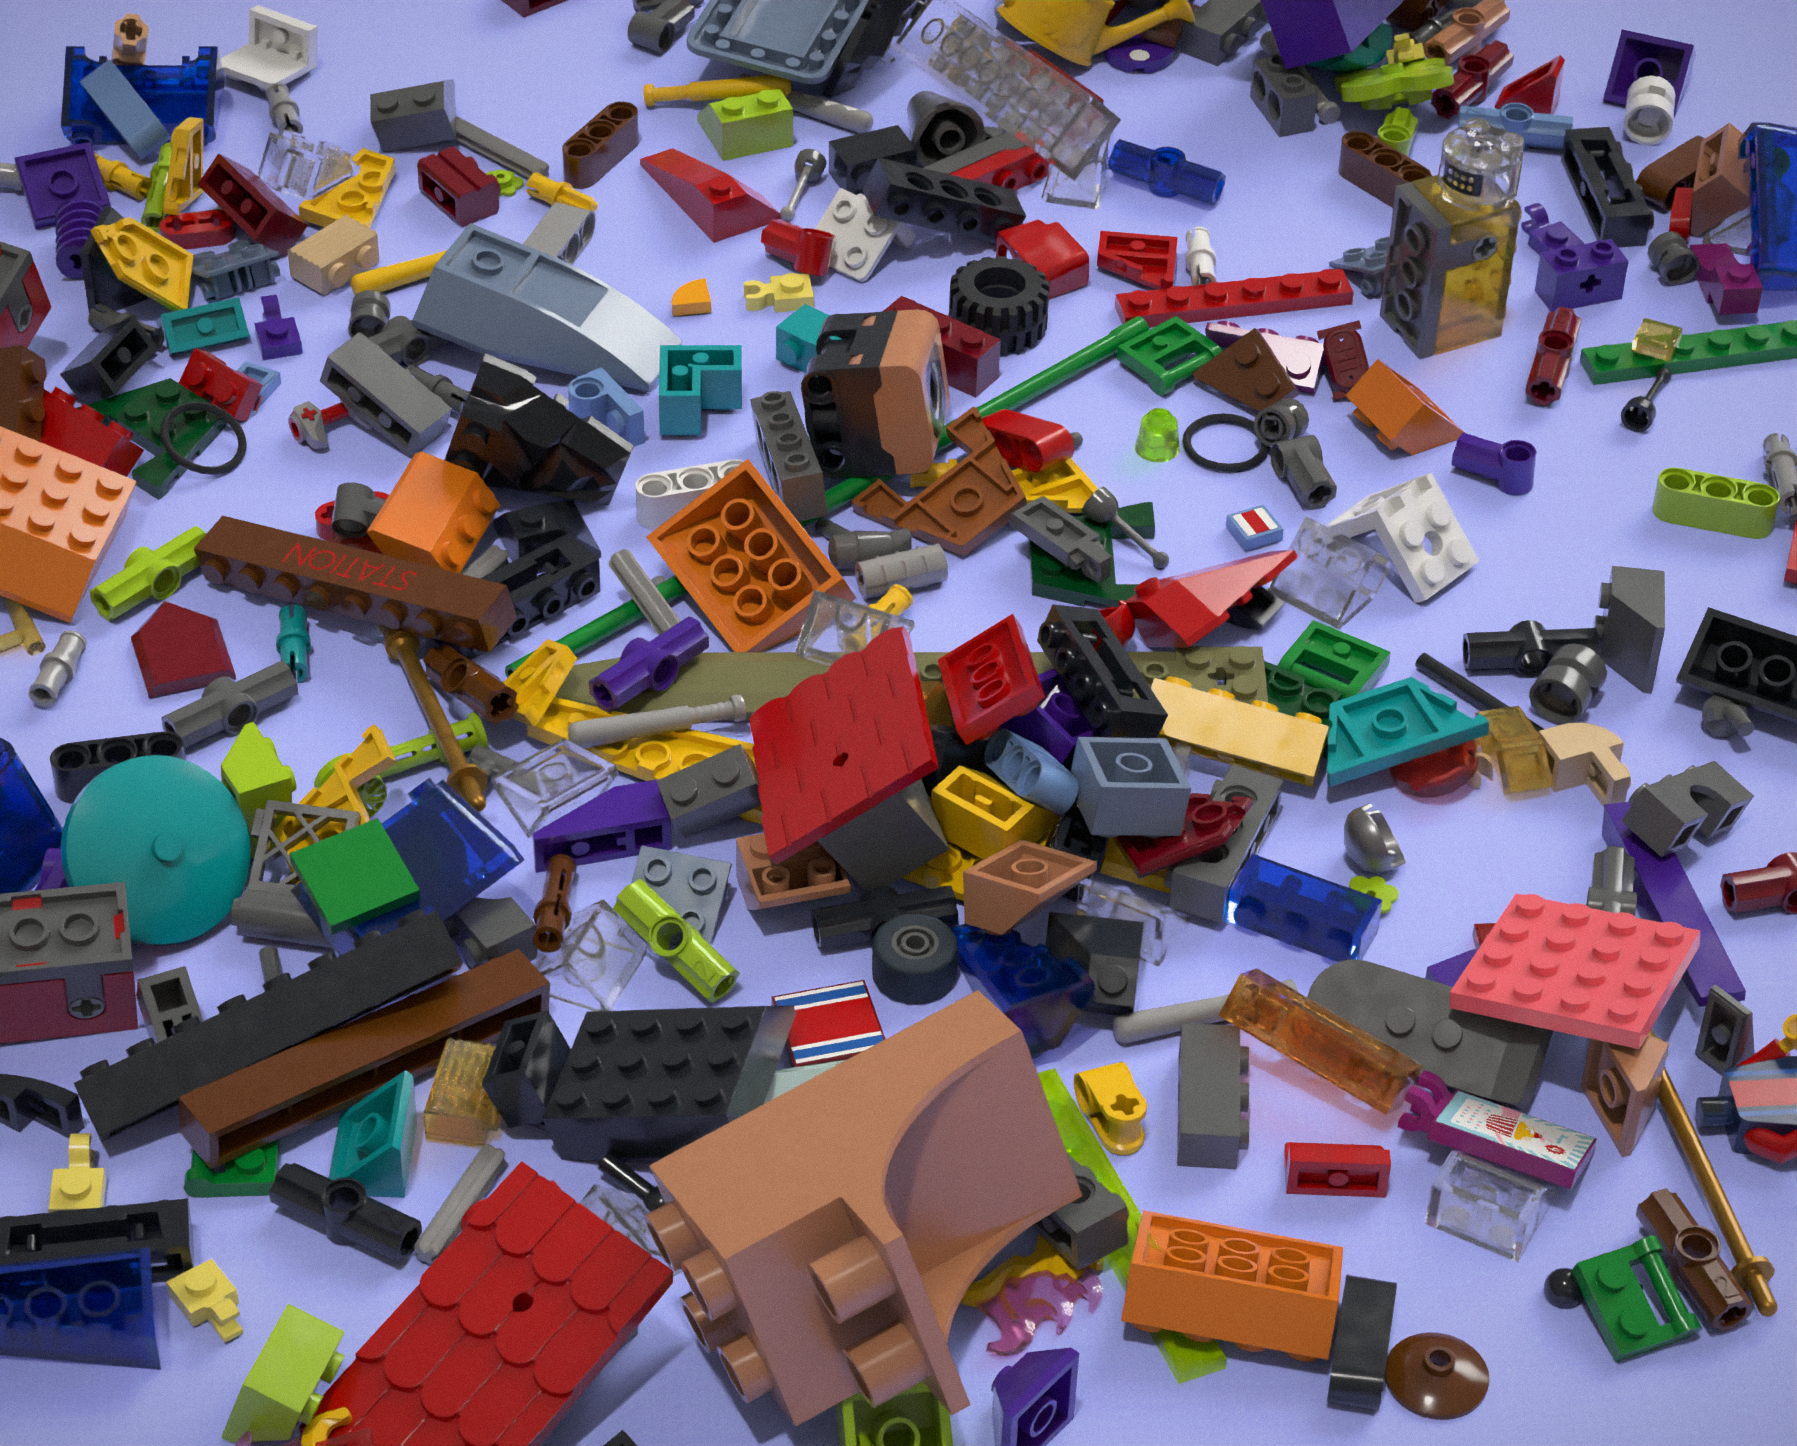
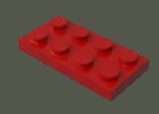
[937,614,1045,745]

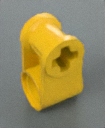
[1073,1061,1147,1155]

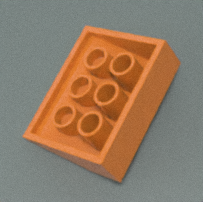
[646,459,856,652]
[1121,1210,1343,1362]

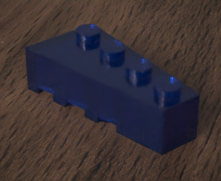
[0,1248,161,1370]

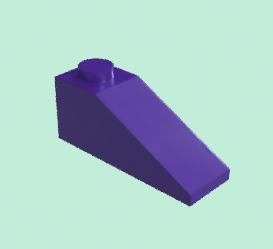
[532,779,672,873]

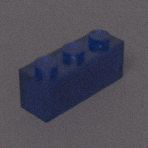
[1227,853,1383,962]

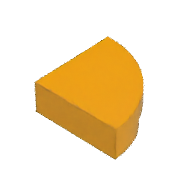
[672,278,711,316]

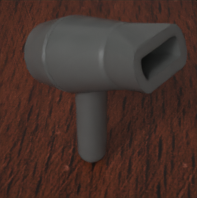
[815,518,912,570]

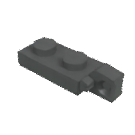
[1010,496,1112,583]

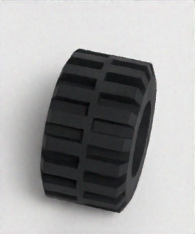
[949,256,1050,355]

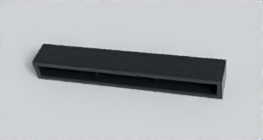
[74,909,463,1142]

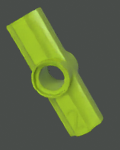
[89,525,206,622]
[613,878,740,1003]

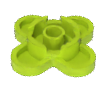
[1334,58,1454,110]

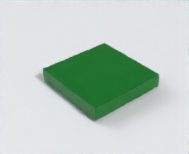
[290,818,420,935]

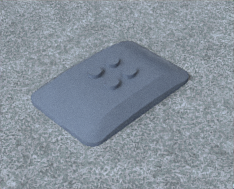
[686,0,868,84]

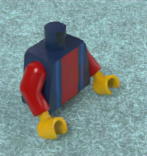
[1695,1013,1797,1164]

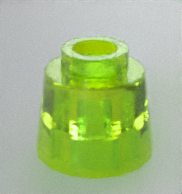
[1134,408,1180,462]

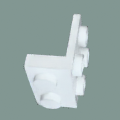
[215,5,318,91]
[815,188,916,282]

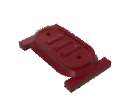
[1316,320,1369,401]

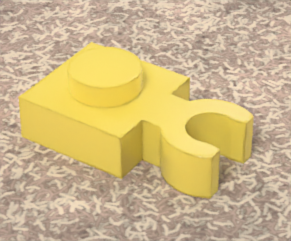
[743,273,814,312]

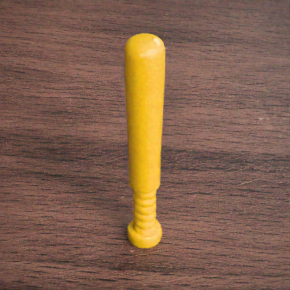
[643,74,792,107]
[351,250,447,295]

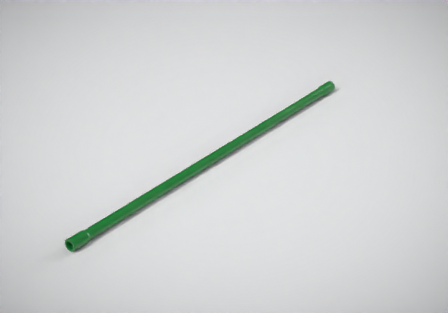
[505,316,1150,678]

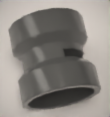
[1647,231,1700,286]
[348,291,391,338]
[1253,398,1309,447]

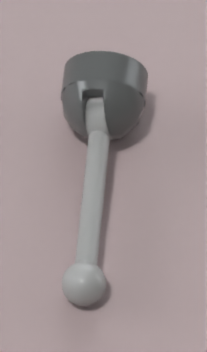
[780,149,827,221]

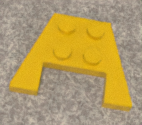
[273,724,448,886]

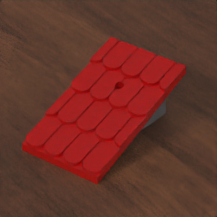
[749,626,950,892]
[299,1161,673,1446]

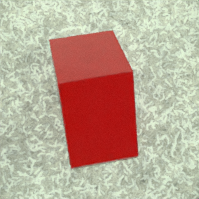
[1494,55,1565,114]

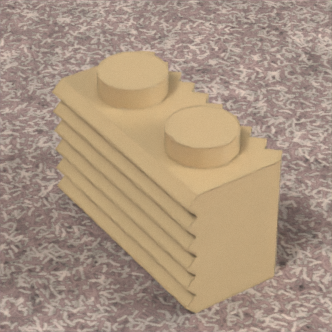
[287,214,380,296]

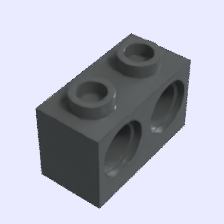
[1250,54,1317,137]

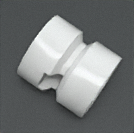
[1624,76,1676,145]

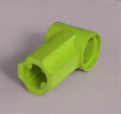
[1377,107,1418,156]

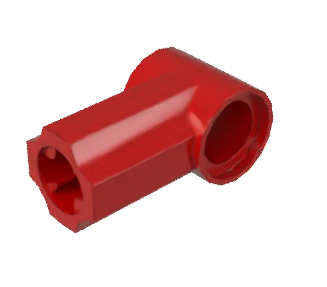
[760,219,835,276]

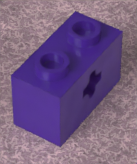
[1534,239,1629,312]

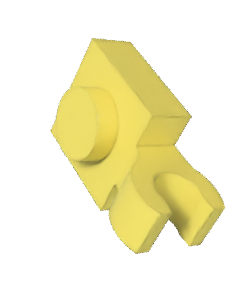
[1386,32,1425,64]
[48,1133,107,1213]
[166,1258,243,1343]

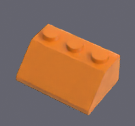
[367,451,500,574]

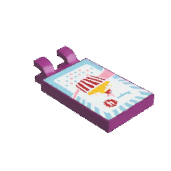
[1397,1070,1597,1189]

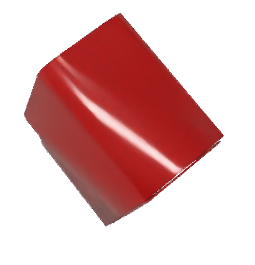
[996,220,1090,299]

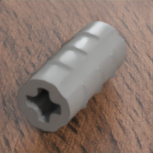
[855,544,948,600]

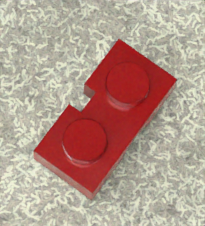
[179,348,264,422]

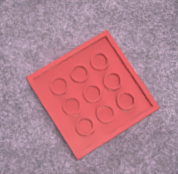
[1450,893,1700,1049]

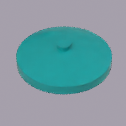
[61,755,251,946]

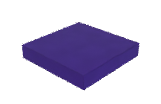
[14,142,111,229]

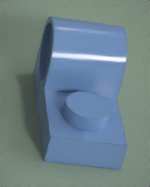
[568,367,645,447]

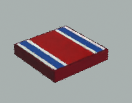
[771,980,886,1068]

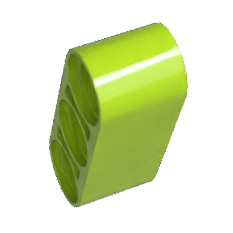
[1652,467,1780,539]

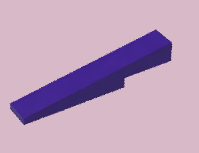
[1602,802,1746,1007]

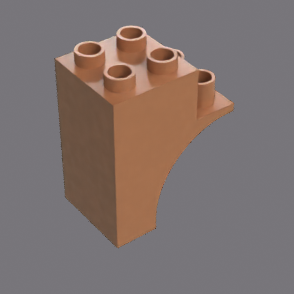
[644,990,1082,1427]

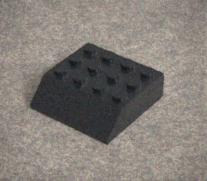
[542,1006,797,1160]

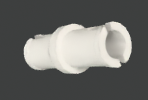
[1185,226,1217,286]

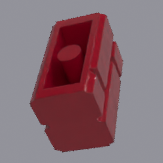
[417,146,501,227]

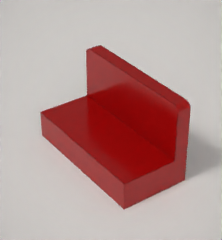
[1284,1142,1391,1198]

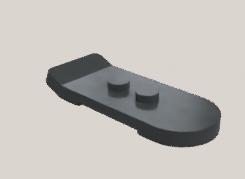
[1306,959,1553,1109]

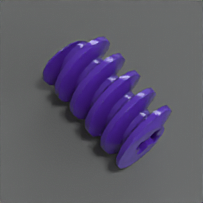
[55,200,103,279]

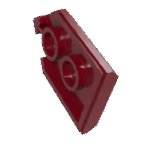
[131,601,236,698]
[1113,793,1254,879]

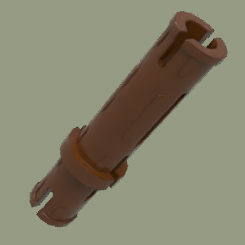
[533,854,577,953]

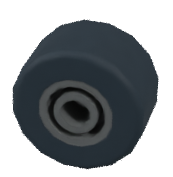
[872,914,958,1004]

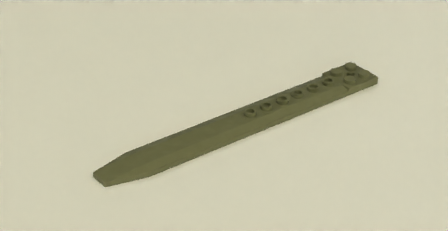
[556,646,1268,720]

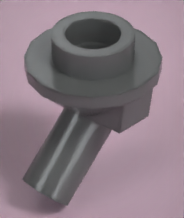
[1702,695,1754,738]

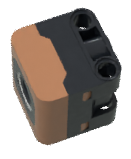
[801,310,950,479]

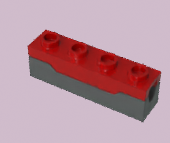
[923,125,1050,191]

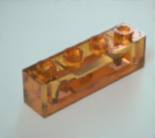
[1218,968,1423,1115]

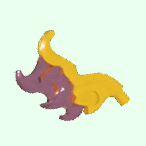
[960,1234,1104,1356]

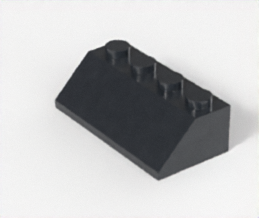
[1676,607,1797,723]

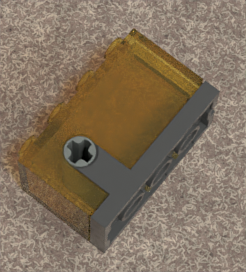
[1379,164,1522,360]

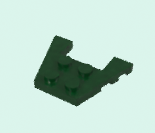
[77,378,227,500]
[1028,502,1155,607]

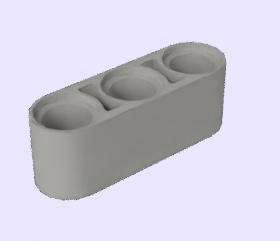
[523,202,596,265]

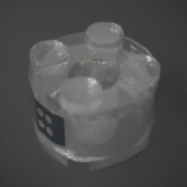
[1437,118,1524,211]

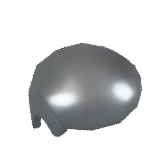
[1344,803,1406,874]

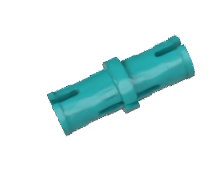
[276,604,311,683]

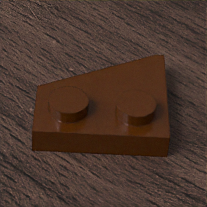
[1192,328,1300,412]

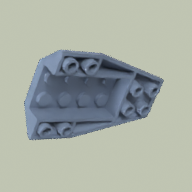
[412,223,682,392]

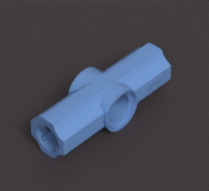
[1457,103,1573,153]

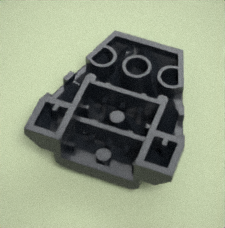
[822,0,926,99]
[444,353,634,505]

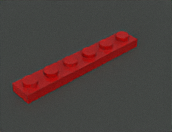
[1115,269,1354,327]

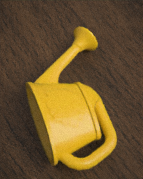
[997,0,1195,66]

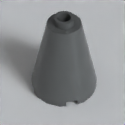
[907,91,986,167]

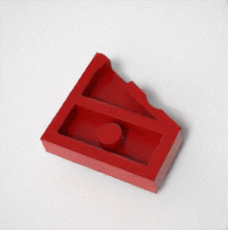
[1097,230,1178,290]

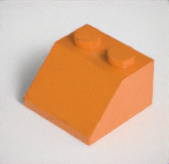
[1345,359,1465,455]

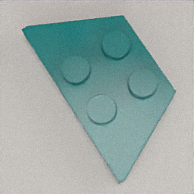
[1327,677,1489,787]

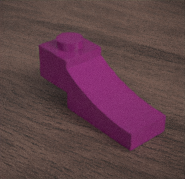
[1690,243,1763,315]

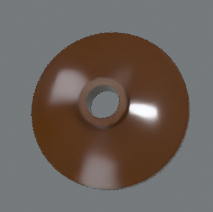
[1384,1332,1489,1420]

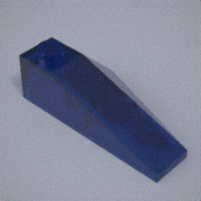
[950,923,1096,1059]

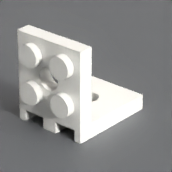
[1315,472,1479,603]

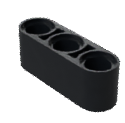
[50,731,186,804]
[1327,1274,1397,1411]

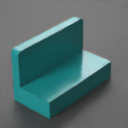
[156,297,249,356]

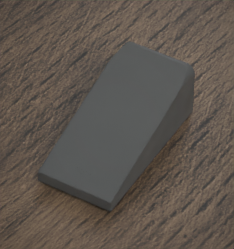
[1695,984,1755,1075]

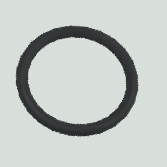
[160,402,247,475]
[1182,413,1269,472]

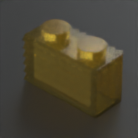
[423,1038,501,1147]

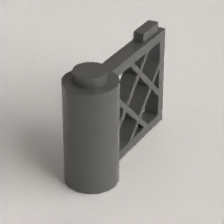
[231,800,361,948]

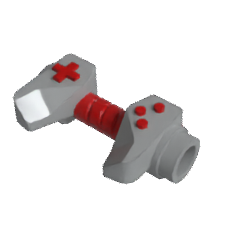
[288,399,373,449]

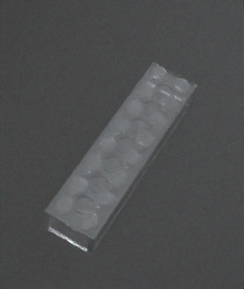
[892,0,1121,182]

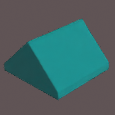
[329,1070,417,1198]

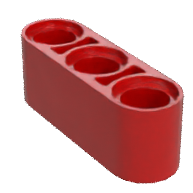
[982,409,1075,473]

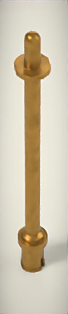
[378,624,488,813]
[1648,1029,1778,1317]

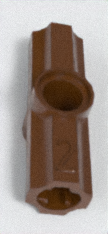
[423,643,519,725]
[1636,1188,1753,1332]

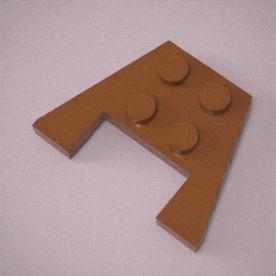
[851,406,1027,557]

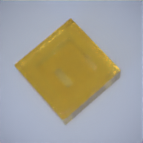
[1631,318,1683,361]

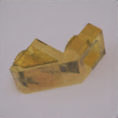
[1475,706,1553,795]

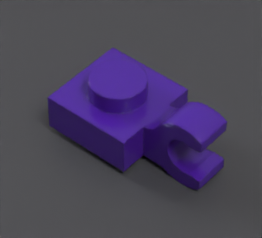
[1521,203,1584,255]
[254,294,303,361]

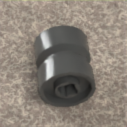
[1529,644,1607,725]

